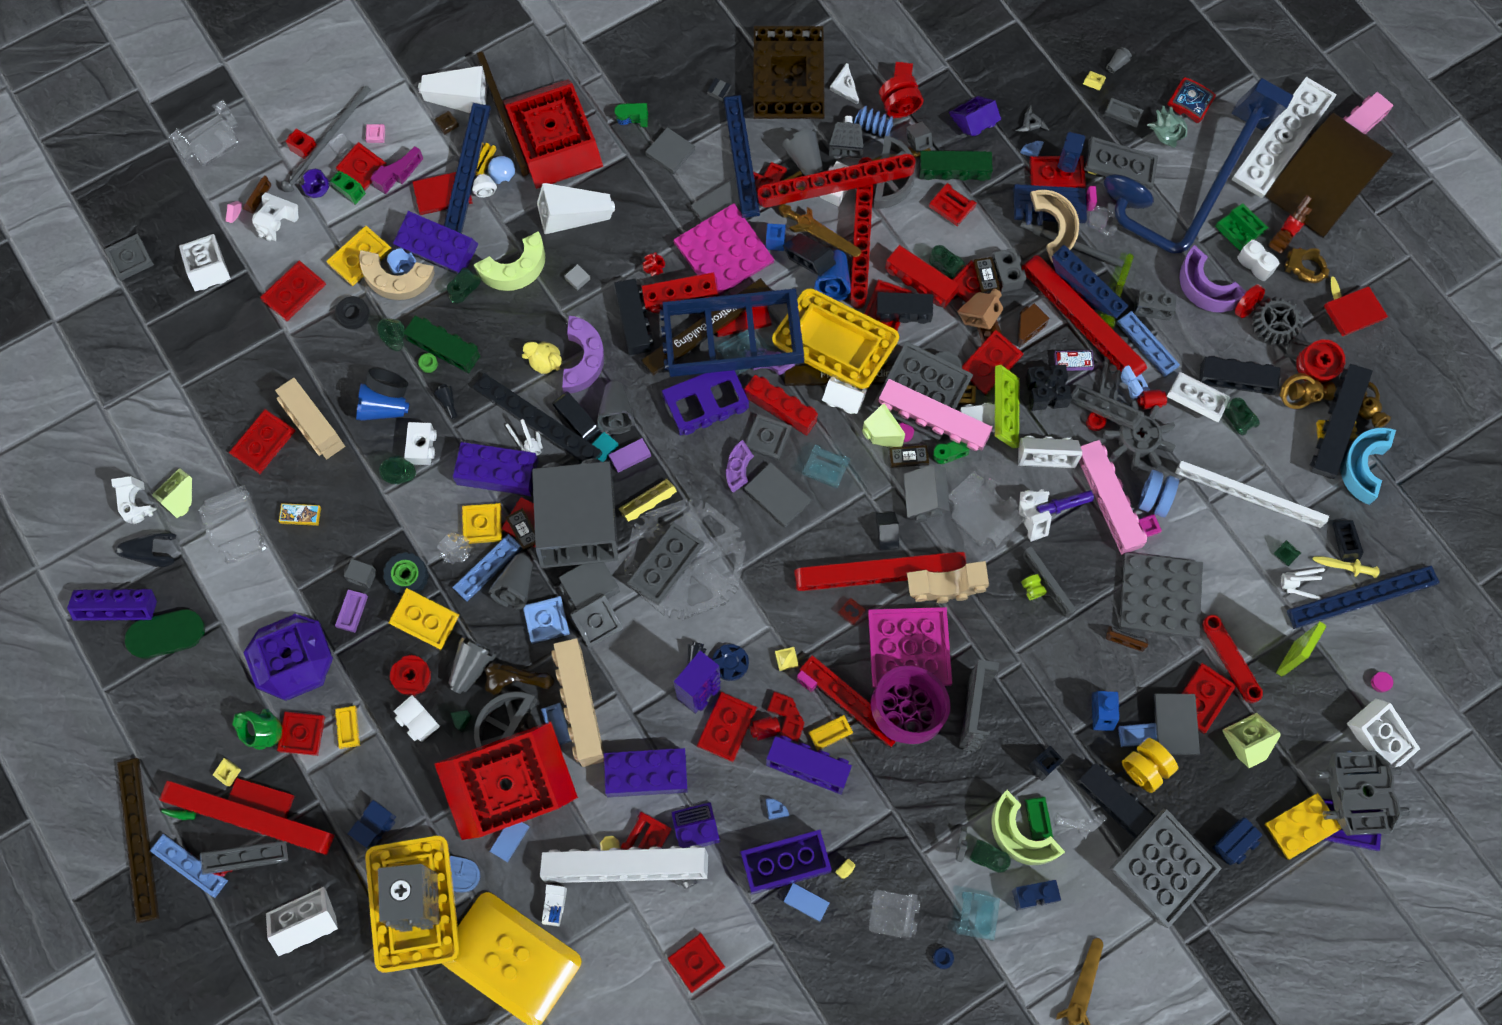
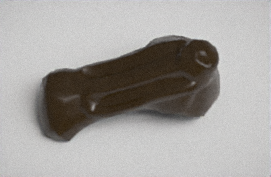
[485,662,555,695]

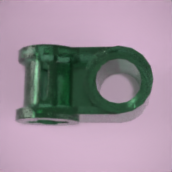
[929,245,965,279]
[447,267,481,303]
[1224,398,1260,436]
[969,840,1011,873]

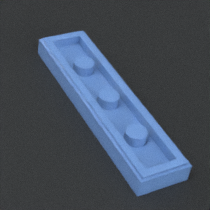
[1116,311,1180,378]
[453,534,522,602]
[150,834,228,898]

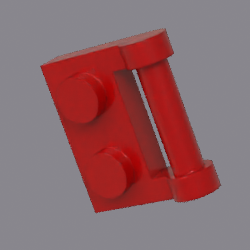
[929,183,977,227]
[620,812,672,850]

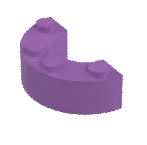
[1179,245,1246,312]
[562,316,604,393]

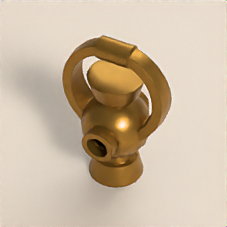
[1279,373,1336,409]
[1358,382,1391,428]

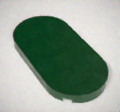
[125,610,205,659]

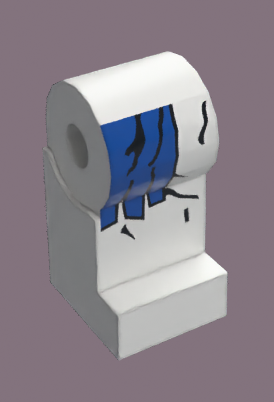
[542,884,567,926]

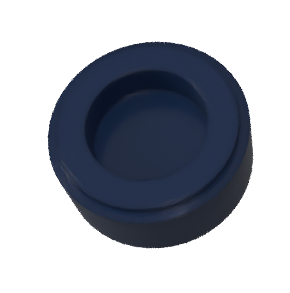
[932,947,954,969]

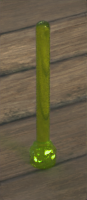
[1101,254,1134,329]

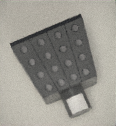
[829,116,863,158]

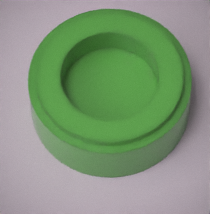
[418,353,438,373]

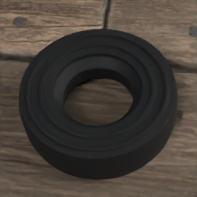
[335,296,369,329]

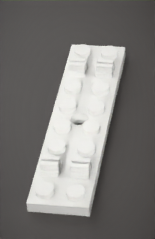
[1232,77,1337,198]

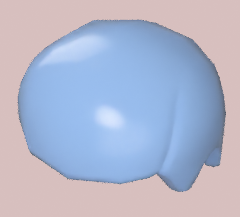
[487,156,515,184]
[387,248,416,276]

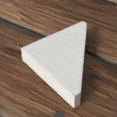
[830,63,859,104]

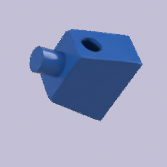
[1092,691,1119,731]

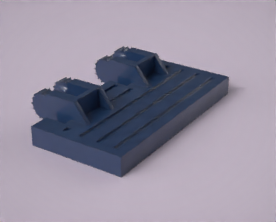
[1013,184,1087,225]

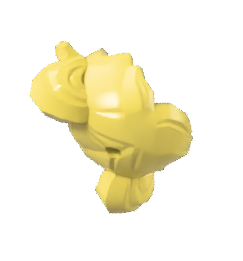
[522,342,562,374]

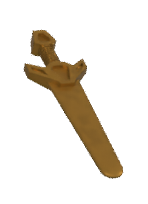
[778,204,861,257]
[1056,938,1103,1025]

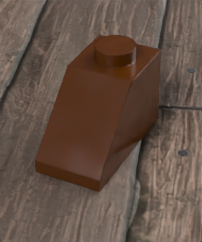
[1017,303,1050,348]

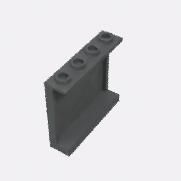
[959,659,999,752]

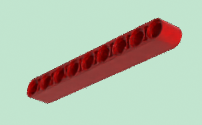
[757,154,915,208]
[850,157,874,309]
[1021,255,1147,378]
[794,552,967,591]
[159,781,335,855]

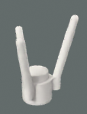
[506,419,543,456]
[1281,568,1325,600]

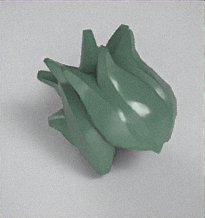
[1147,106,1187,148]

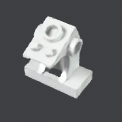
[252,192,299,241]
[111,476,157,524]
[1019,489,1052,542]

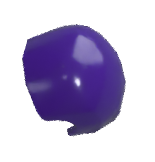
[301,168,329,198]

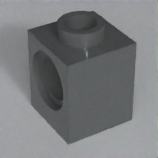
[906,121,933,153]
[344,559,377,589]

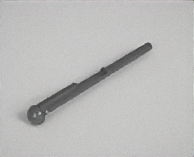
[281,86,371,192]

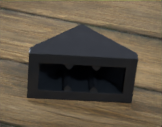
[876,512,899,551]
[1028,746,1064,781]

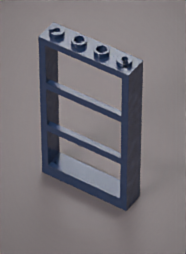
[660,288,804,377]

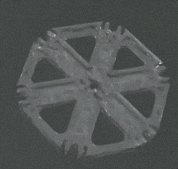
[624,499,746,619]

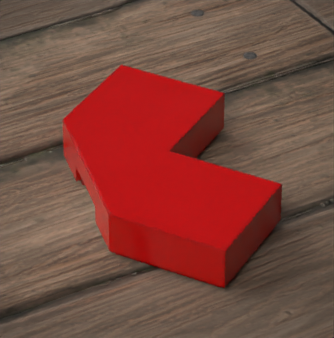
[753,162,787,193]
[767,692,805,743]

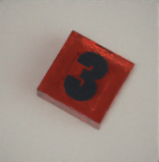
[838,598,866,626]

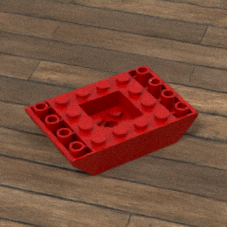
[502,79,603,189]
[434,721,578,840]

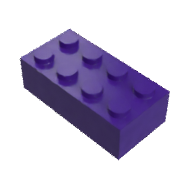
[393,211,478,276]
[453,442,538,496]
[674,651,721,714]
[766,736,852,795]
[604,748,688,797]
[740,830,832,895]

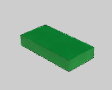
[1024,797,1053,841]

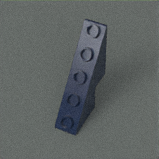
[1051,245,1128,318]

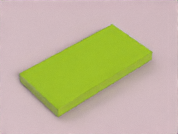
[995,365,1020,448]
[1276,622,1326,677]

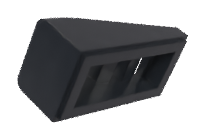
[1333,520,1364,562]

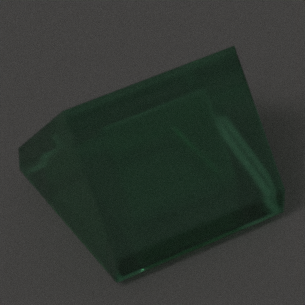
[1273,540,1301,567]
[451,710,472,732]

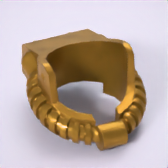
[1284,248,1329,283]

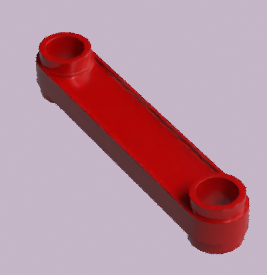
[1202,615,1263,703]

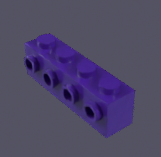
[67,589,157,621]

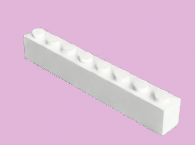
[540,845,708,883]

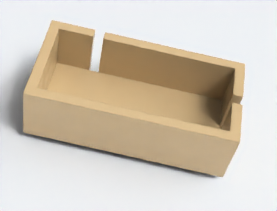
[275,378,345,460]

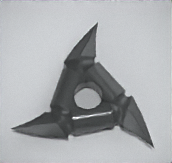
[1015,105,1050,131]

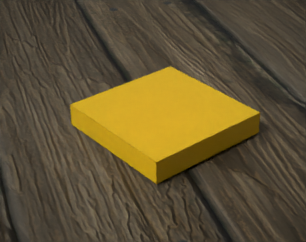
[462,503,502,544]

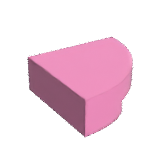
[226,201,243,223]

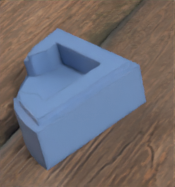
[1020,141,1044,157]
[765,799,789,820]

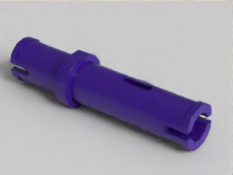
[1036,490,1094,514]

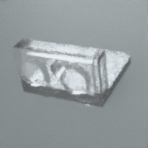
[869,890,920,939]

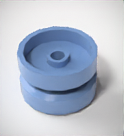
[1138,470,1179,518]

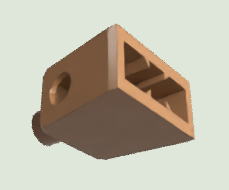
[957,289,1003,329]

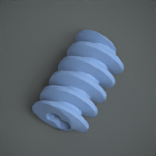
[854,106,893,137]

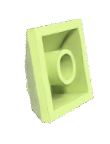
[862,404,905,448]
[152,468,192,518]
[1223,713,1281,768]

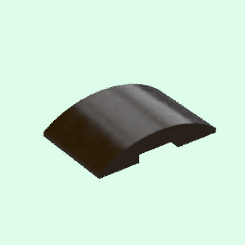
[1265,112,1393,238]

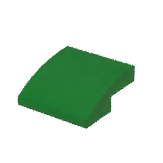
[1215,203,1268,251]

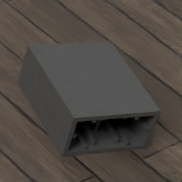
[532,459,619,568]

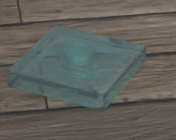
[717,329,768,375]

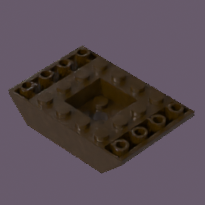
[754,26,825,119]

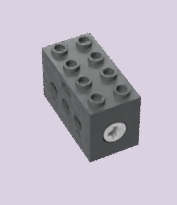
[378,864,439,932]

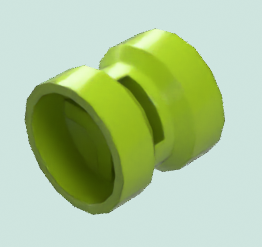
[1021,574,1047,600]

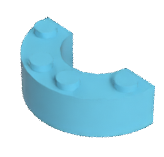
[1340,428,1396,505]

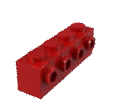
[885,245,959,309]
[642,272,719,313]
[745,375,818,436]

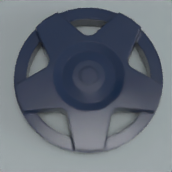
[712,644,749,681]

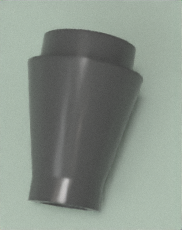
[1106,47,1132,74]

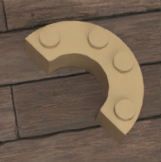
[1030,190,1079,264]
[359,250,435,300]
[907,561,989,604]

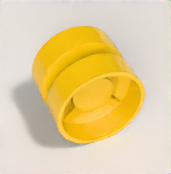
[1122,738,1178,793]

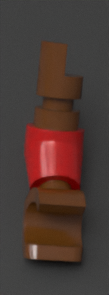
[1268,195,1313,254]

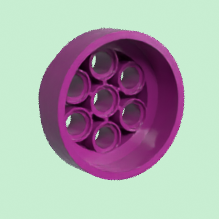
[871,666,950,744]

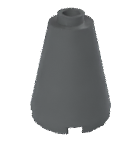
[782,128,824,176]
[597,381,635,434]
[489,553,533,609]
[448,636,497,694]

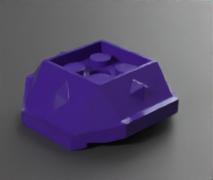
[243,614,333,701]

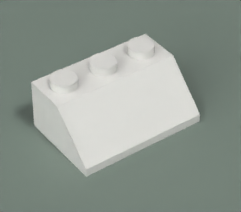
[1018,436,1082,468]
[266,887,338,956]

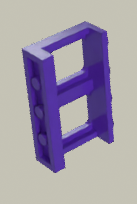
[662,370,749,436]

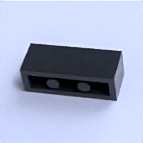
[783,233,836,276]
[876,292,933,324]

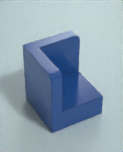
[766,223,786,251]

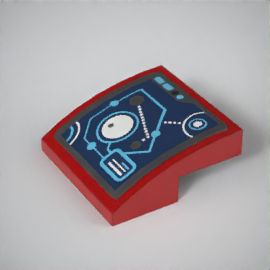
[1167,77,1216,123]

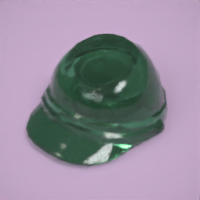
[377,318,405,351]
[379,455,416,485]

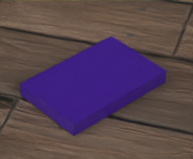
[1322,798,1383,851]

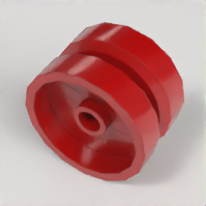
[879,74,924,118]
[1296,339,1345,384]

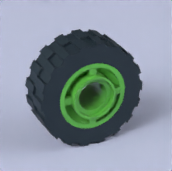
[383,552,429,597]

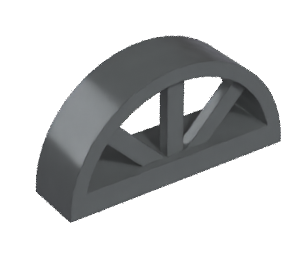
[874,136,916,209]
[474,692,537,748]

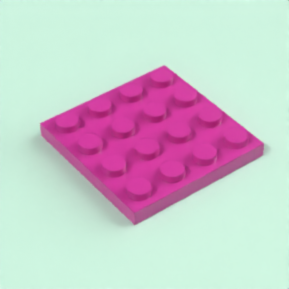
[674,203,774,296]
[868,607,952,688]

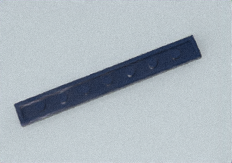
[724,95,760,218]
[444,103,491,234]
[1286,565,1440,629]

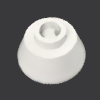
[472,174,497,197]

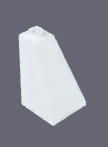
[418,66,488,113]
[537,183,615,234]

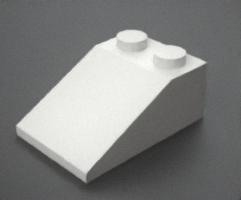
[179,234,231,291]
[1347,698,1420,767]

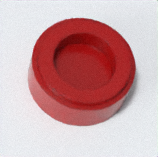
[1086,412,1106,431]

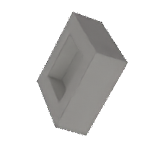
[564,264,590,291]

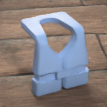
[1121,365,1150,400]

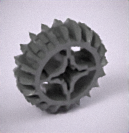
[1251,296,1303,346]

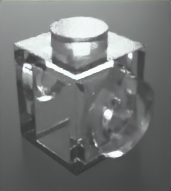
[437,532,472,565]

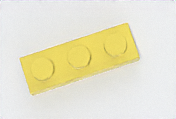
[619,479,677,522]

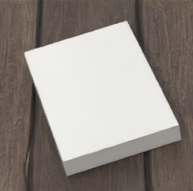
[1167,372,1230,422]

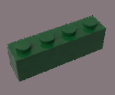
[919,151,993,181]
[403,316,480,374]

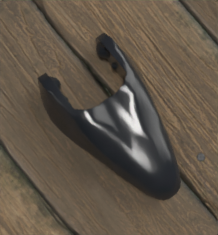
[115,533,176,567]

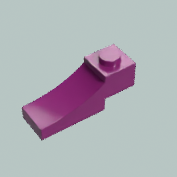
[371,146,423,194]

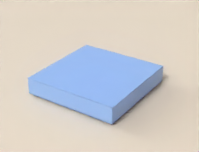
[523,596,570,644]

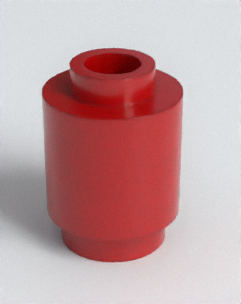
[1137,389,1167,410]
[750,716,781,741]

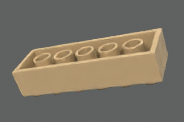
[551,638,604,767]

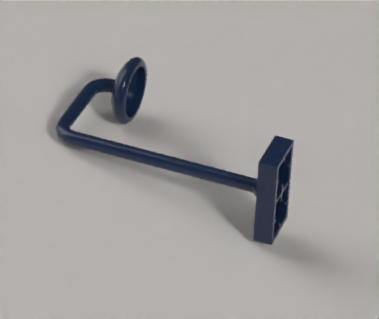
[1103,78,1294,254]

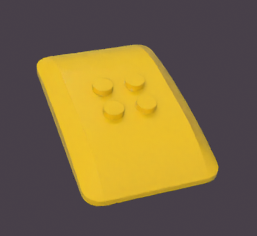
[772,288,899,389]
[365,836,459,973]
[442,892,582,1025]

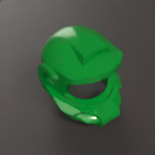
[232,709,282,750]

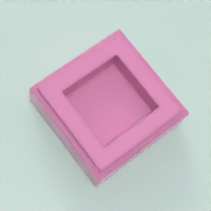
[365,124,385,143]

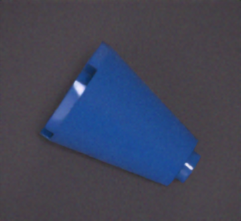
[814,250,851,301]
[356,383,409,421]

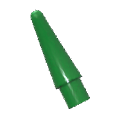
[161,809,196,820]

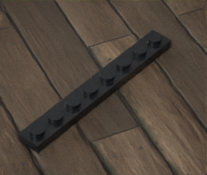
[473,373,603,462]

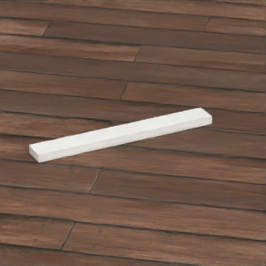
[1175,461,1329,528]

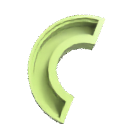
[474,231,545,291]
[991,790,1065,865]

